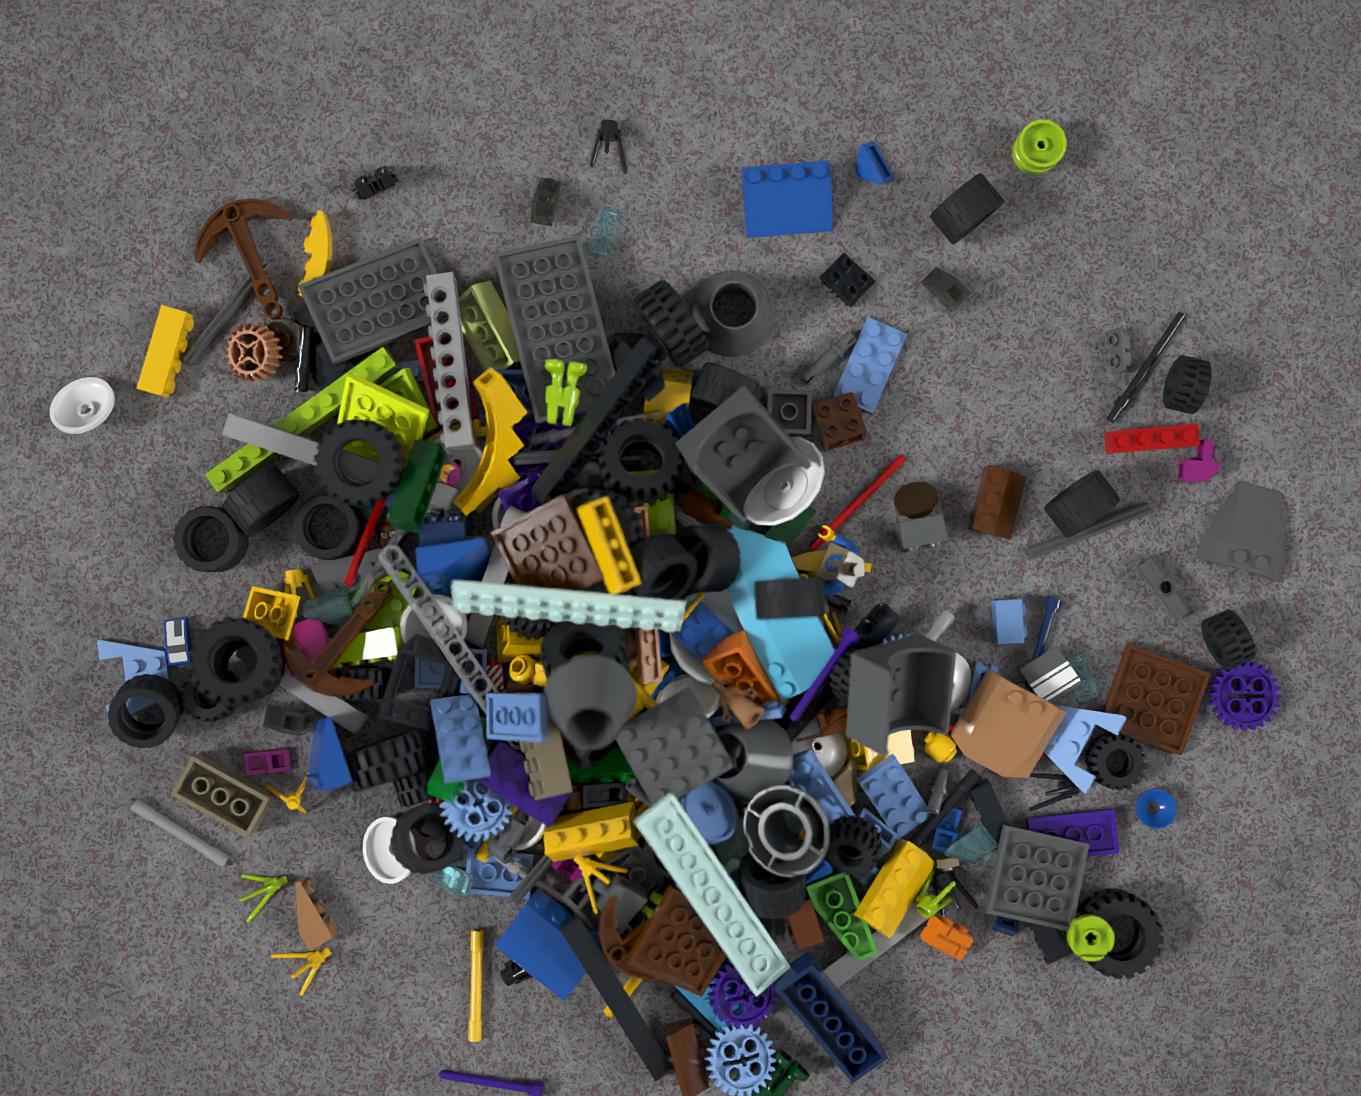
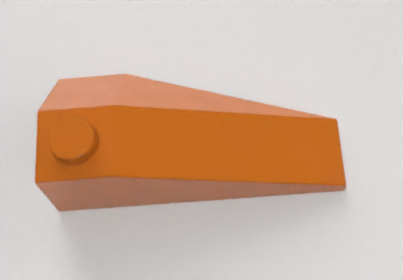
[702,631,783,705]

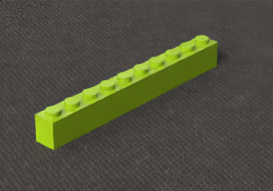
[205,347,401,493]

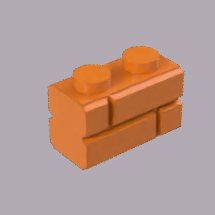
[920,915,974,960]

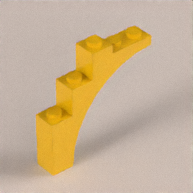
[452,367,527,516]

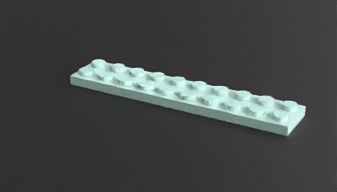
[452,580,685,632]
[634,793,790,996]

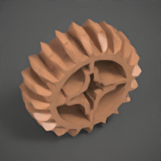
[224,323,283,382]

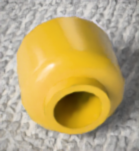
[509,654,538,684]
[924,731,957,763]

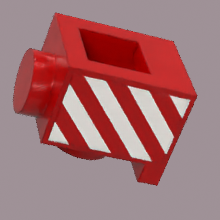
[486,659,507,691]

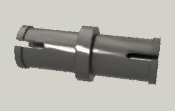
[926,768,952,815]

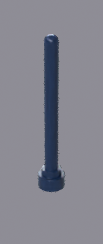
[1024,596,1063,692]

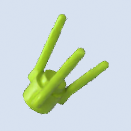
[915,865,957,918]

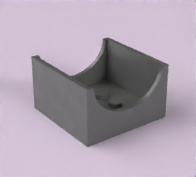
[676,385,812,522]
[846,633,956,757]

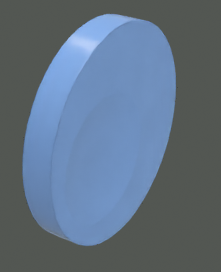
[681,780,738,844]

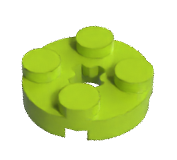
[1067,914,1114,961]

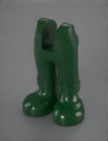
[751,1049,810,1096]

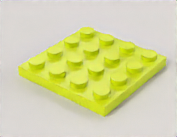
[337,373,429,469]

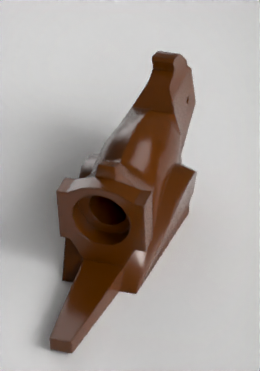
[674,483,733,529]
[796,706,848,742]

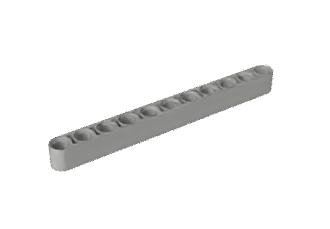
[222,413,461,510]
[379,545,521,750]

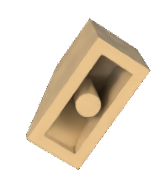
[831,759,858,807]

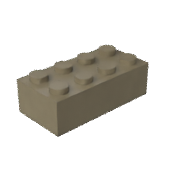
[520,713,572,801]
[171,753,276,837]

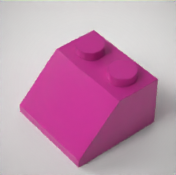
[276,615,330,678]

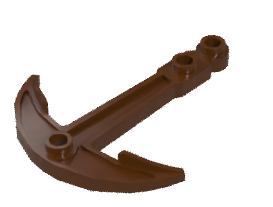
[195,198,292,320]
[284,581,393,697]
[598,895,656,979]

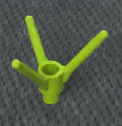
[239,874,289,923]

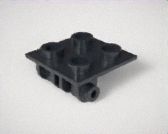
[352,165,398,200]
[819,252,875,308]

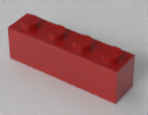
[1104,424,1200,455]

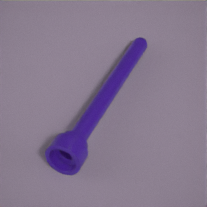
[790,627,861,721]
[439,1070,544,1096]

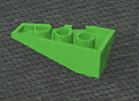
[806,869,879,962]

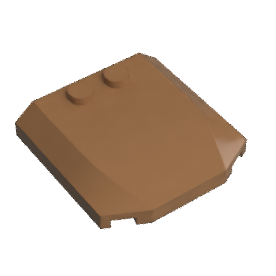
[950,669,1067,778]

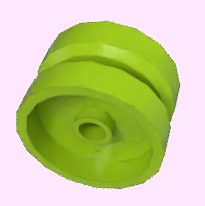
[1012,119,1067,175]

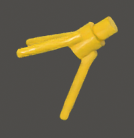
[265,772,309,814]
[573,853,627,914]
[271,947,332,996]

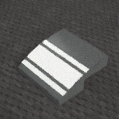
[1020,646,1083,702]

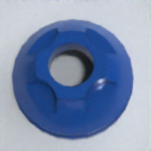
[1135,789,1177,829]

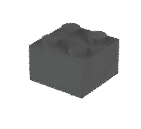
[766,389,812,436]
[893,514,948,553]

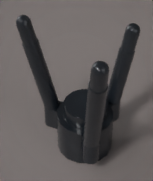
[590,119,627,174]
[1029,773,1080,811]
[932,871,978,917]
[500,960,533,986]

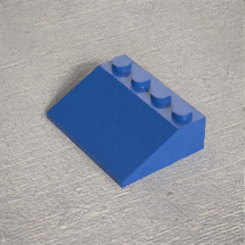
[741,160,833,238]
[416,538,491,598]
[306,717,352,792]
[494,888,603,1001]

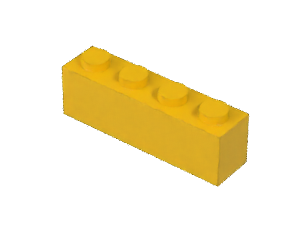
[136,305,194,398]
[577,497,641,595]

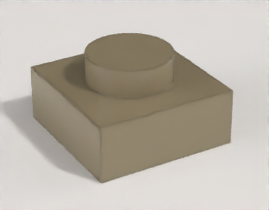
[933,854,959,871]

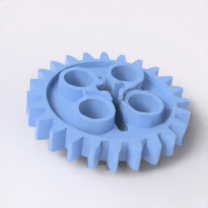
[439,779,513,842]
[705,1023,776,1096]

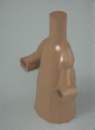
[711,680,764,729]

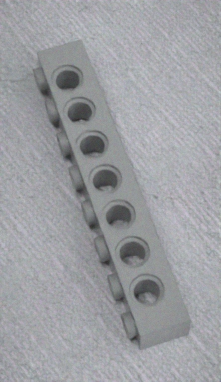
[424,272,476,452]

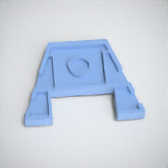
[97,640,171,715]
[1044,705,1127,794]

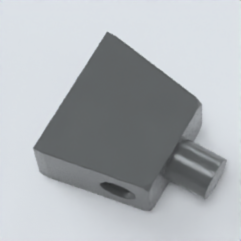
[592,874,648,931]

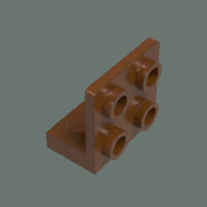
[812,392,867,452]

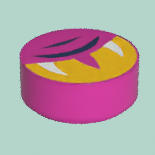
[439,462,461,485]

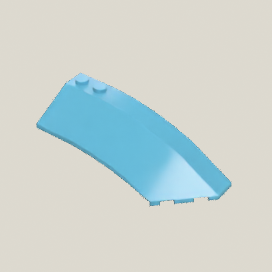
[720,525,836,701]

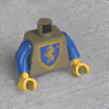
[799,526,865,596]

